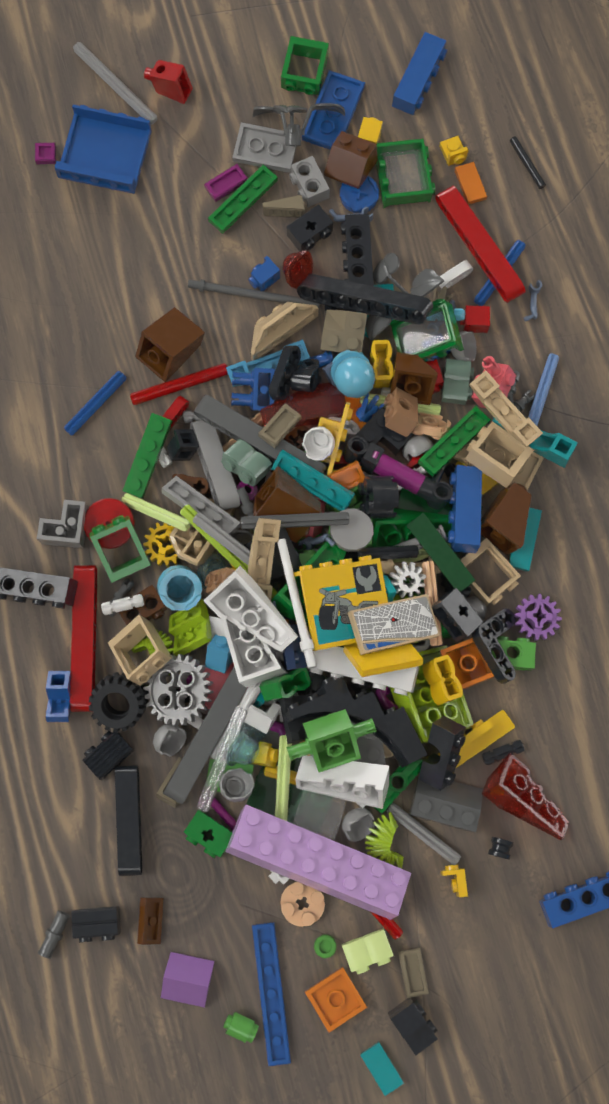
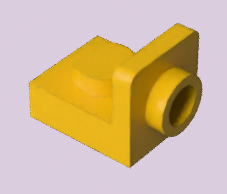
[439,136,469,166]
[440,864,468,897]

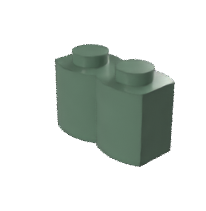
[441,359,474,405]
[221,439,272,487]

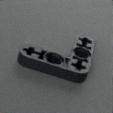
[471,608,516,684]

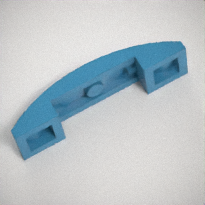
[226,340,310,387]

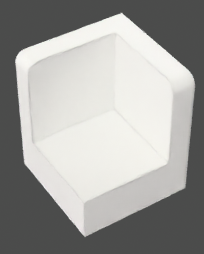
[243,703,281,734]

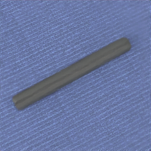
[241,512,349,529]

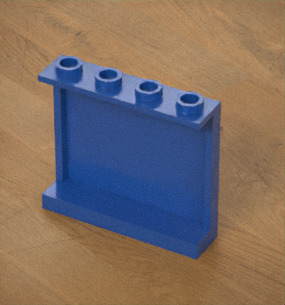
[55,105,152,194]

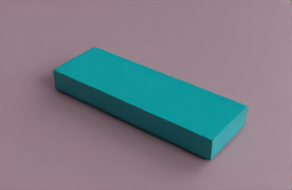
[509,507,542,572]

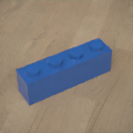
[392,32,447,115]
[448,465,482,553]

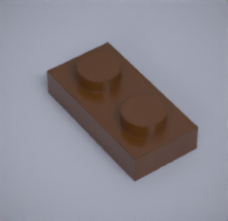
[137,897,164,945]

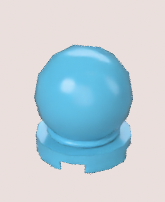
[330,350,375,398]
[157,565,202,611]

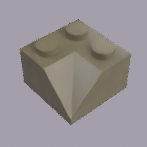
[320,310,367,353]

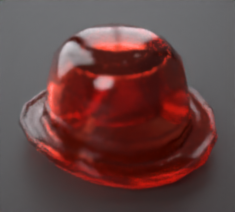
[282,250,313,289]

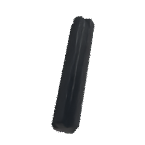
[357,545,419,560]

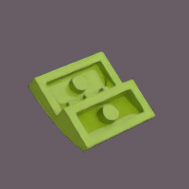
[169,599,212,656]

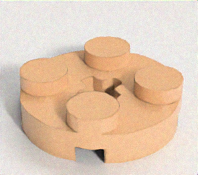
[411,413,451,440]
[280,882,325,927]

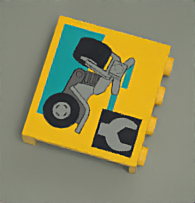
[294,555,388,651]

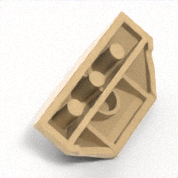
[251,302,319,361]
[169,498,236,566]

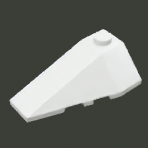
[204,566,298,652]

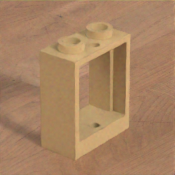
[465,421,534,488]
[461,538,521,607]
[108,615,172,686]

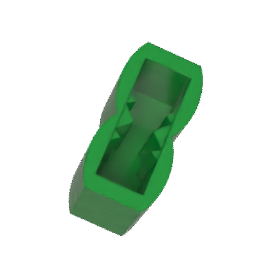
[259,668,311,701]

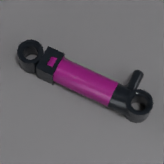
[343,436,453,510]

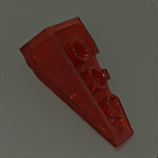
[260,383,346,427]
[482,753,569,840]

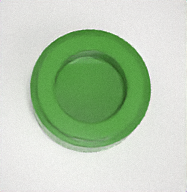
[314,934,337,958]

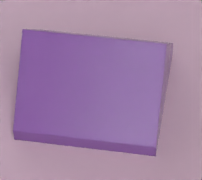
[161,952,215,1008]

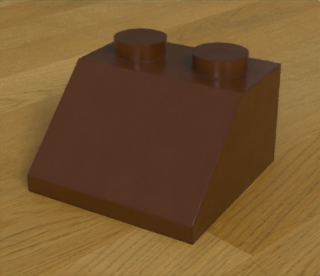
[324,131,378,189]
[390,352,437,405]

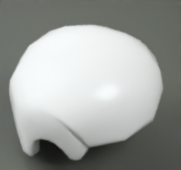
[302,426,335,461]

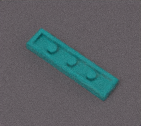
[271,450,355,511]

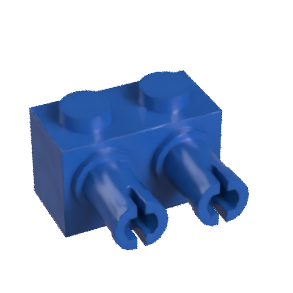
[231,368,275,412]

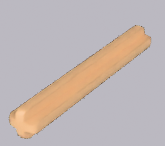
[422,561,443,646]

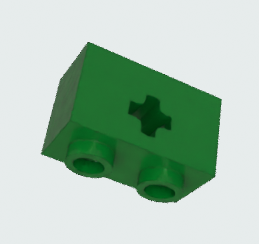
[183,810,233,859]

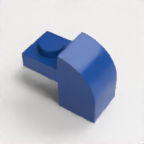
[46,671,71,722]

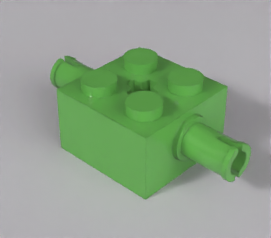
[286,709,376,773]

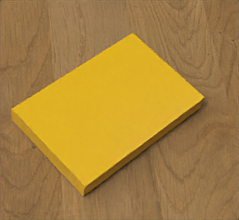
[343,643,423,677]

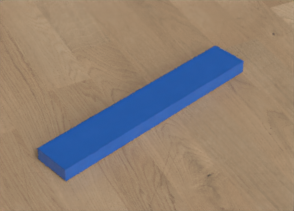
[252,922,291,1066]

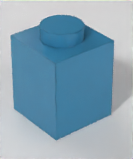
[205,635,233,673]

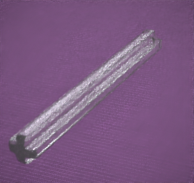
[197,706,248,812]

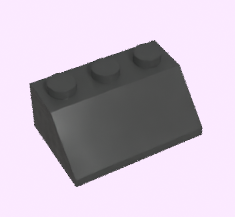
[409,773,483,832]

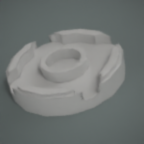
[330,509,373,552]

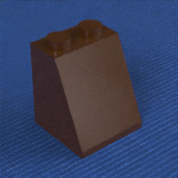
[135,307,205,382]
[254,466,322,543]
[481,482,531,555]

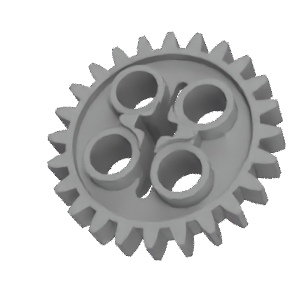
[143,654,214,726]

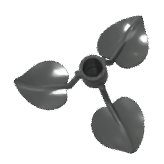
[253,103,345,147]
[366,253,444,341]

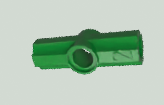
[374,759,423,814]

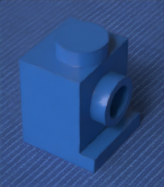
[248,256,280,291]

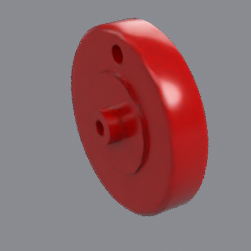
[84,498,135,549]

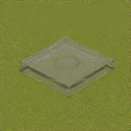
[293,790,347,841]

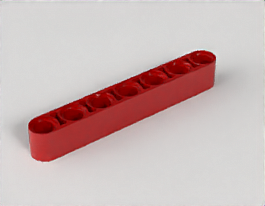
[435,185,526,303]
[70,565,98,712]

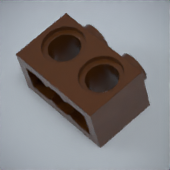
[119,585,167,625]

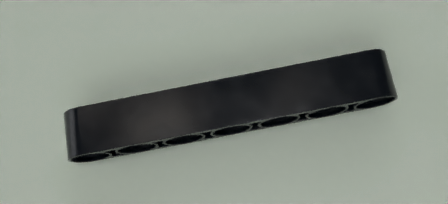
[297,274,433,325]

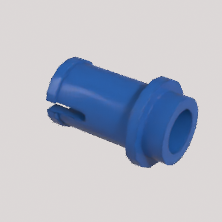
[310,351,333,368]

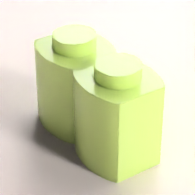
[342,928,394,974]

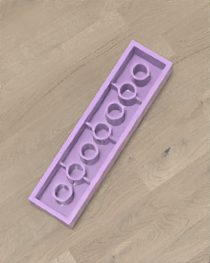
[225,805,411,920]

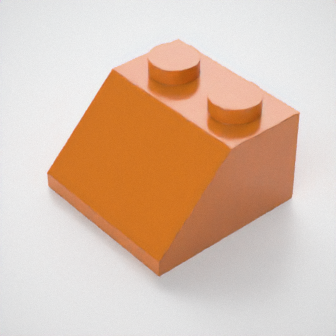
[440,638,495,689]

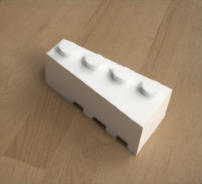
[221,618,287,687]
[295,755,389,809]

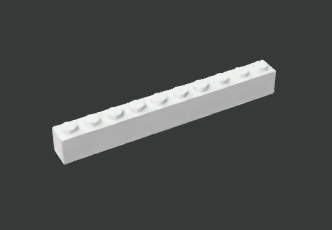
[207,616,419,696]

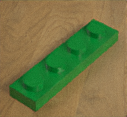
[208,165,278,234]
[418,406,491,477]
[122,413,173,499]

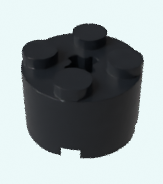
[358,476,399,519]

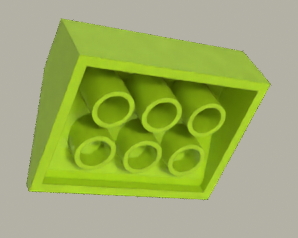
[390,645,474,744]

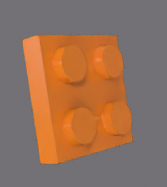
[305,967,367,1033]

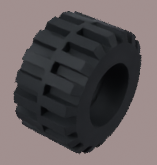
[89,672,148,732]

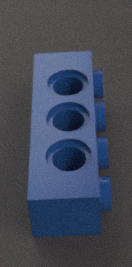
[539,871,609,928]

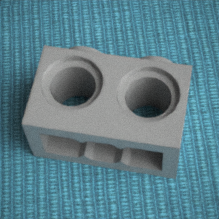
[289,156,330,207]

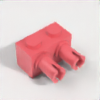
[472,356,516,408]

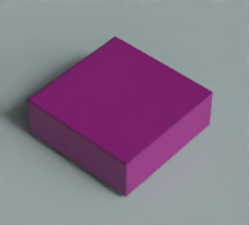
[35,143,56,165]

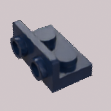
[283,624,307,670]

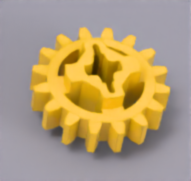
[143,522,183,567]

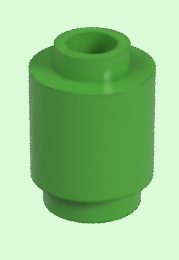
[223,1012,259,1043]

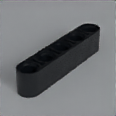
[115,765,143,877]

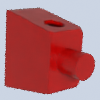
[144,60,193,104]

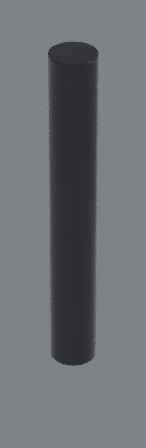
[509,136,546,189]

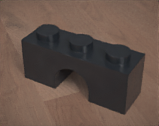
[418,716,466,791]

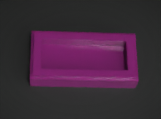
[204,164,248,202]

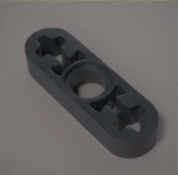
[269,346,301,400]

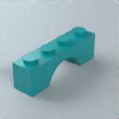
[492,418,578,468]

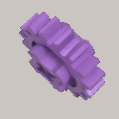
[514,594,562,641]

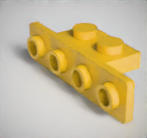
[318,402,353,476]
[438,710,515,769]

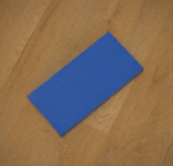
[302,70,365,150]

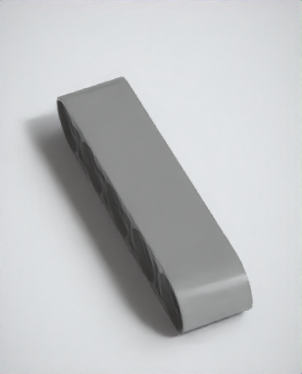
[190,420,240,510]

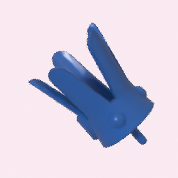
[356,393,385,423]

